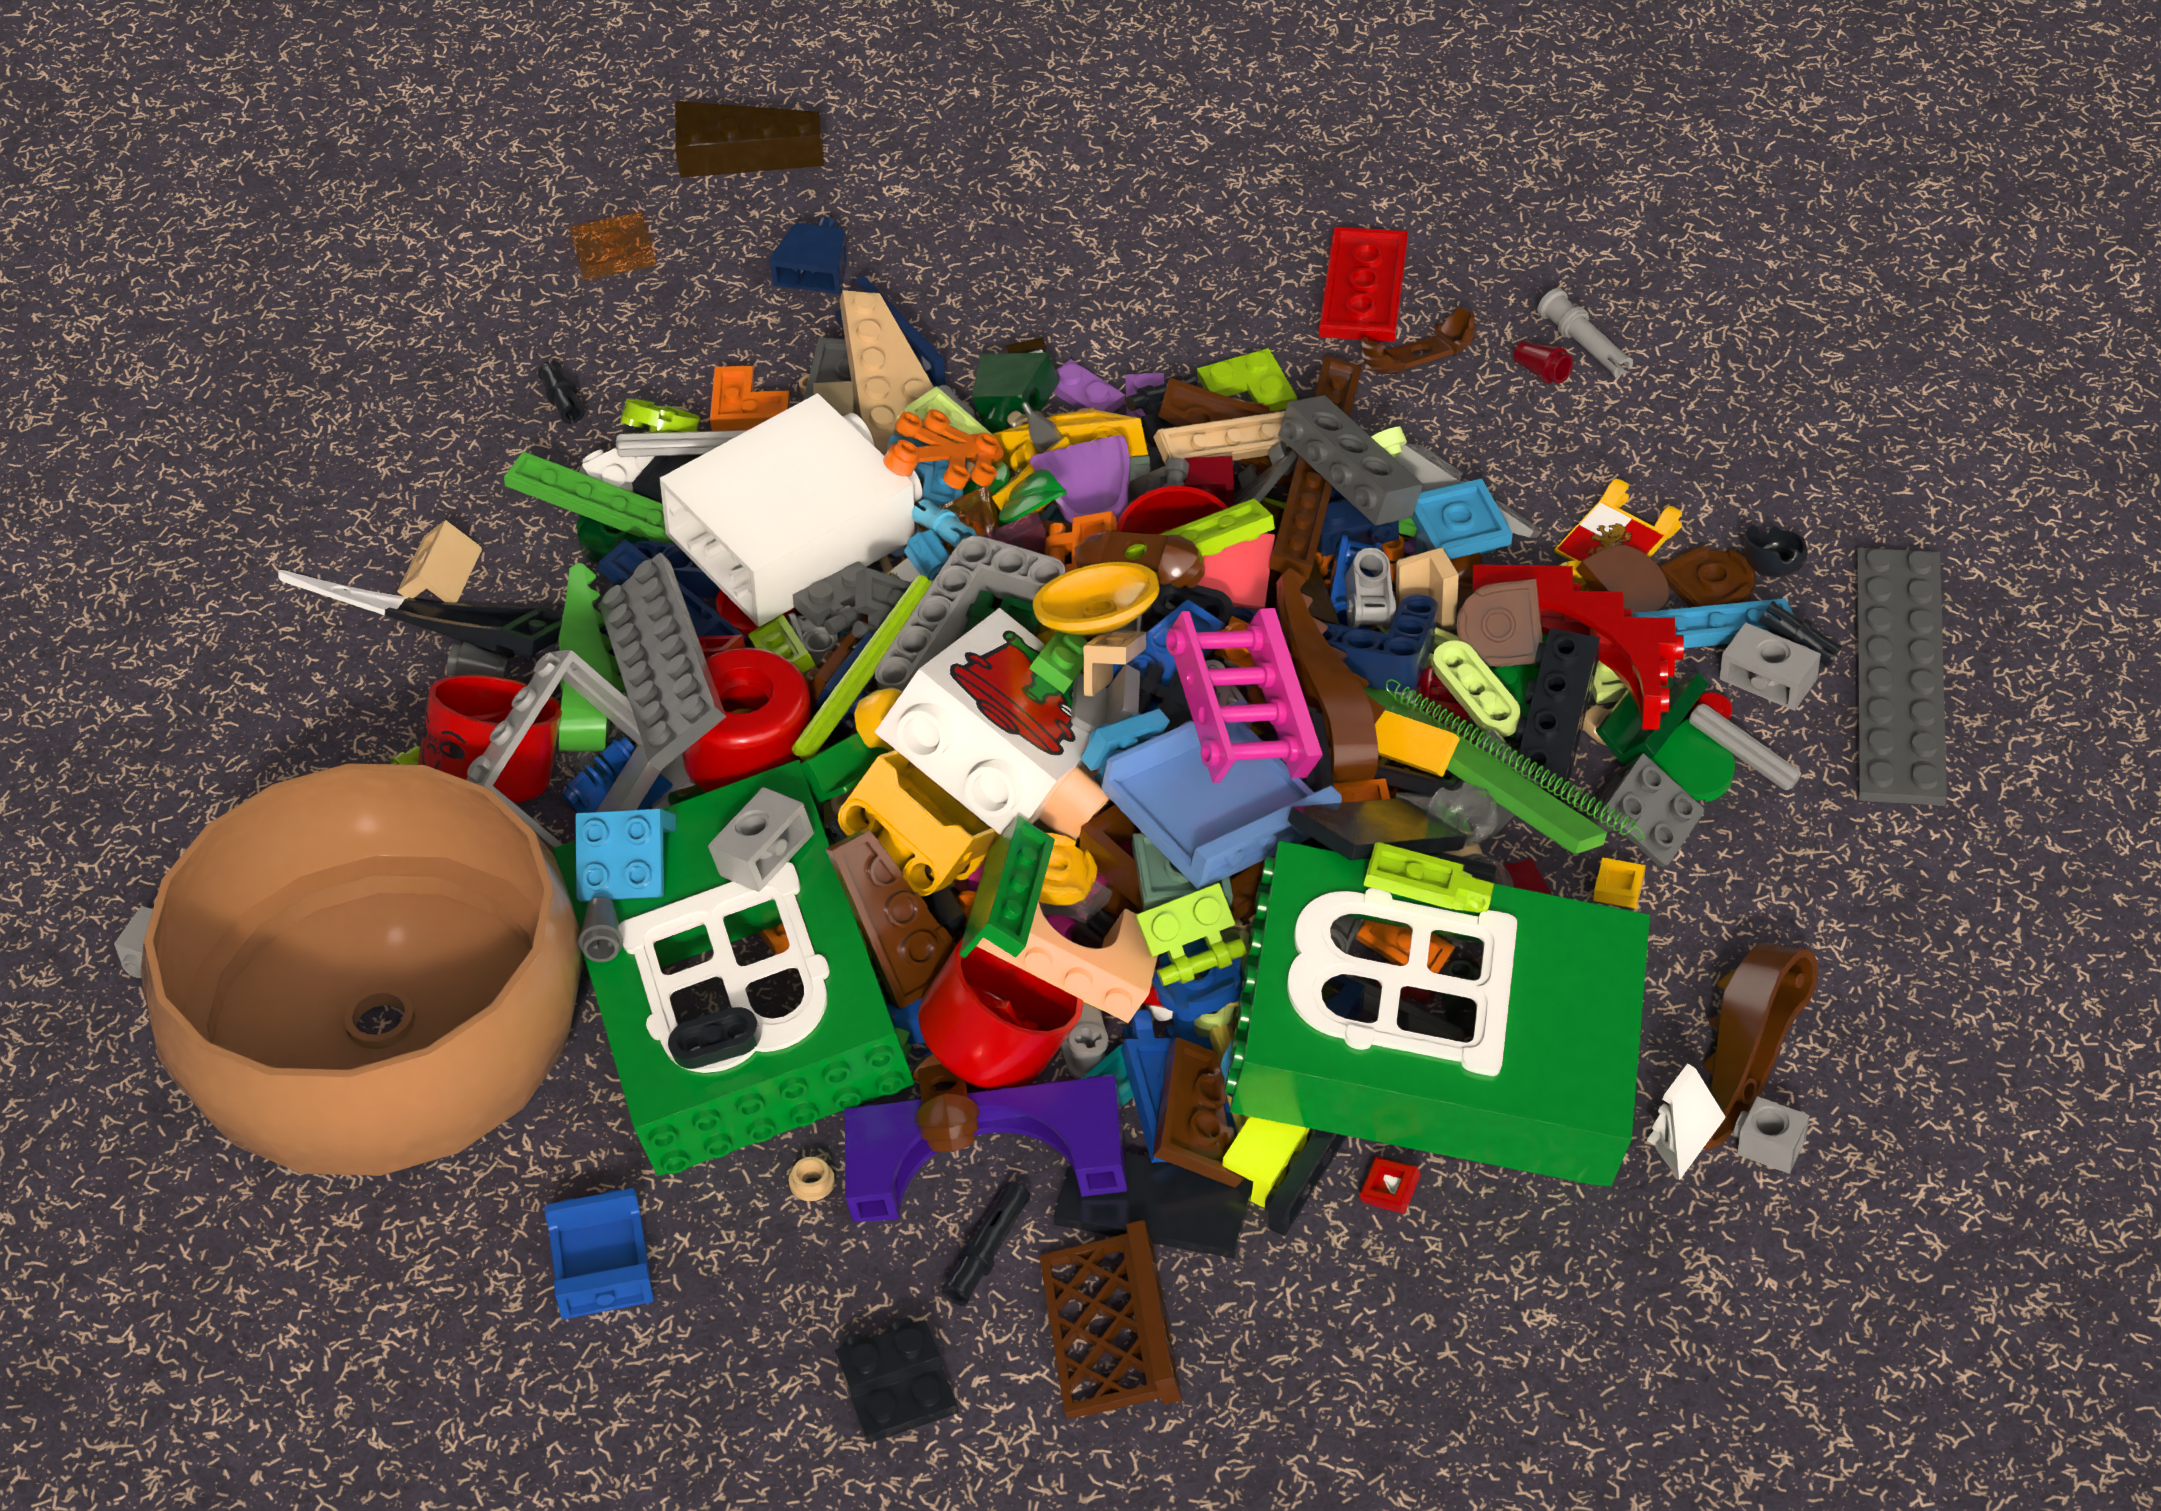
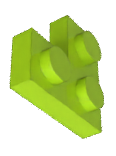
[1197,348,1297,411]

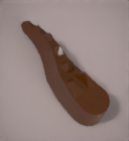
[1277,568,1385,784]
[1703,942,1818,1150]

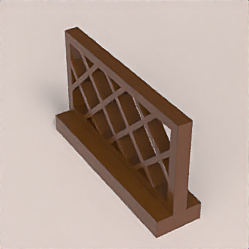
[1039,1220,1182,1418]

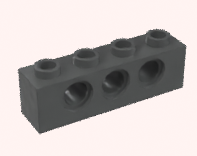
[1278,395,1423,526]

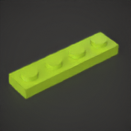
[1124,498,1275,575]

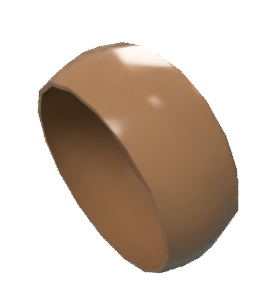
[141,763,584,1176]

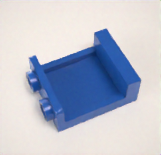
[544,1188,654,1320]

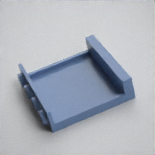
[1101,699,1342,891]

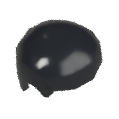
[1744,524,1808,578]

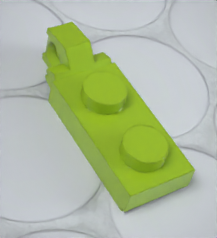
[1364,842,1494,913]

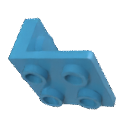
[576,809,676,902]

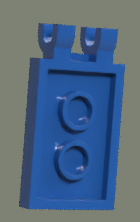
[1121,1010,1238,1163]

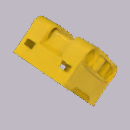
[838,750,1001,897]

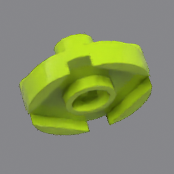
[620,398,700,433]

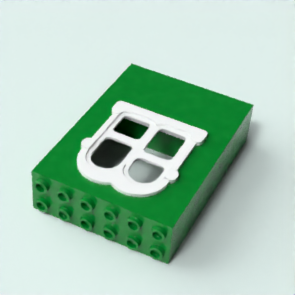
[553,759,915,1176]
[1224,841,1650,1187]

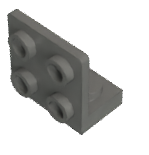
[1585,753,1704,867]

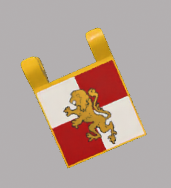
[1554,479,1682,561]

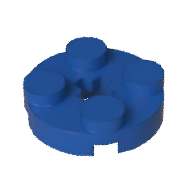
[1152,939,1243,1021]

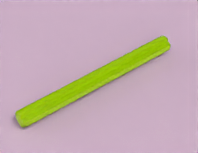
[792,575,933,761]

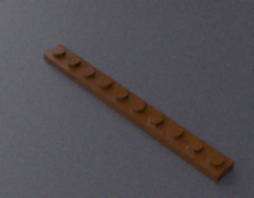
[1268,355,1362,580]

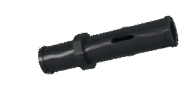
[941,1181,1030,1306]

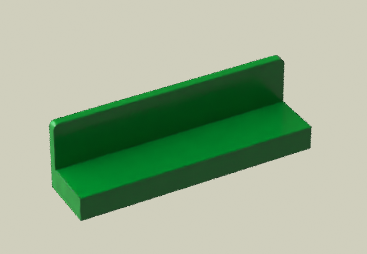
[799,731,888,803]
[959,816,1055,958]

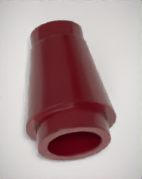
[1514,341,1573,384]

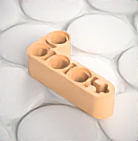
[1039,765,1112,842]

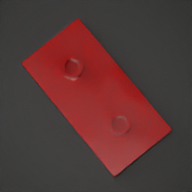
[1319,227,1408,342]

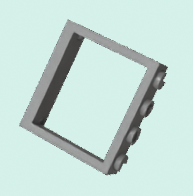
[467,650,661,861]

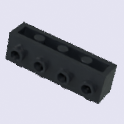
[1516,628,1600,803]

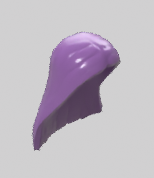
[1030,435,1130,524]

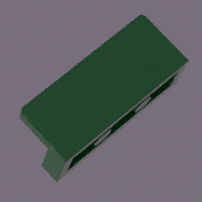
[1596,672,1709,766]

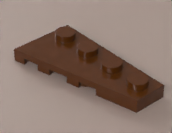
[1158,378,1298,489]

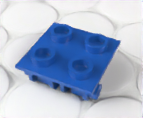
[561,736,673,813]

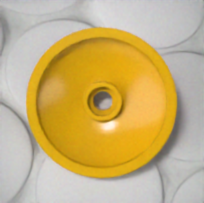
[1032,562,1159,636]

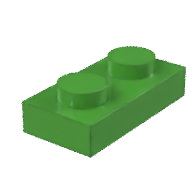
[1029,631,1088,694]

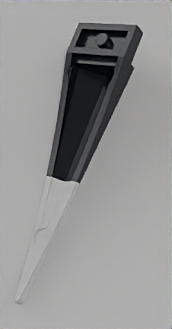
[278,570,564,658]

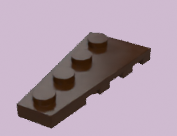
[825,828,956,1009]

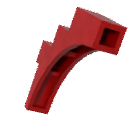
[1473,565,1684,729]

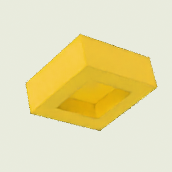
[1593,857,1646,909]

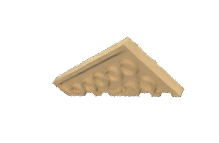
[840,290,974,480]

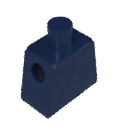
[769,217,848,294]

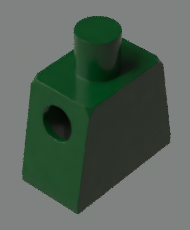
[972,352,1060,434]

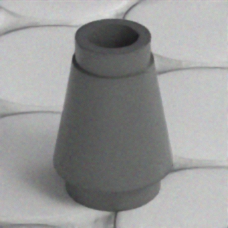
[447,641,510,678]
[578,897,623,962]

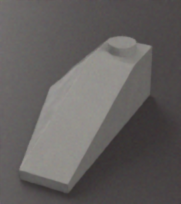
[1395,444,1542,538]

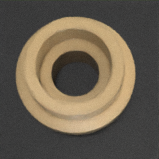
[789,1157,835,1201]

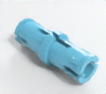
[912,499,977,548]

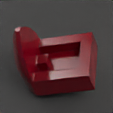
[1413,666,1469,722]

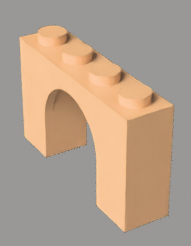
[976,900,1158,1023]

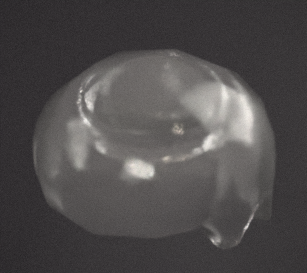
[1427,782,1498,847]

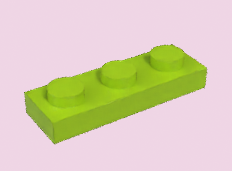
[748,614,816,677]

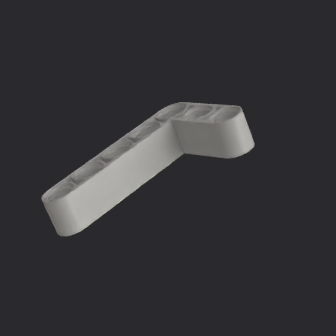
[875,536,1066,691]

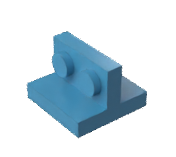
[1412,479,1513,559]

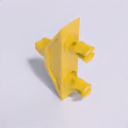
[993,407,1148,474]

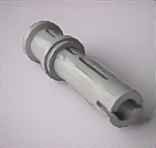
[1537,288,1633,378]

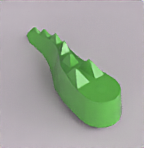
[559,562,629,752]

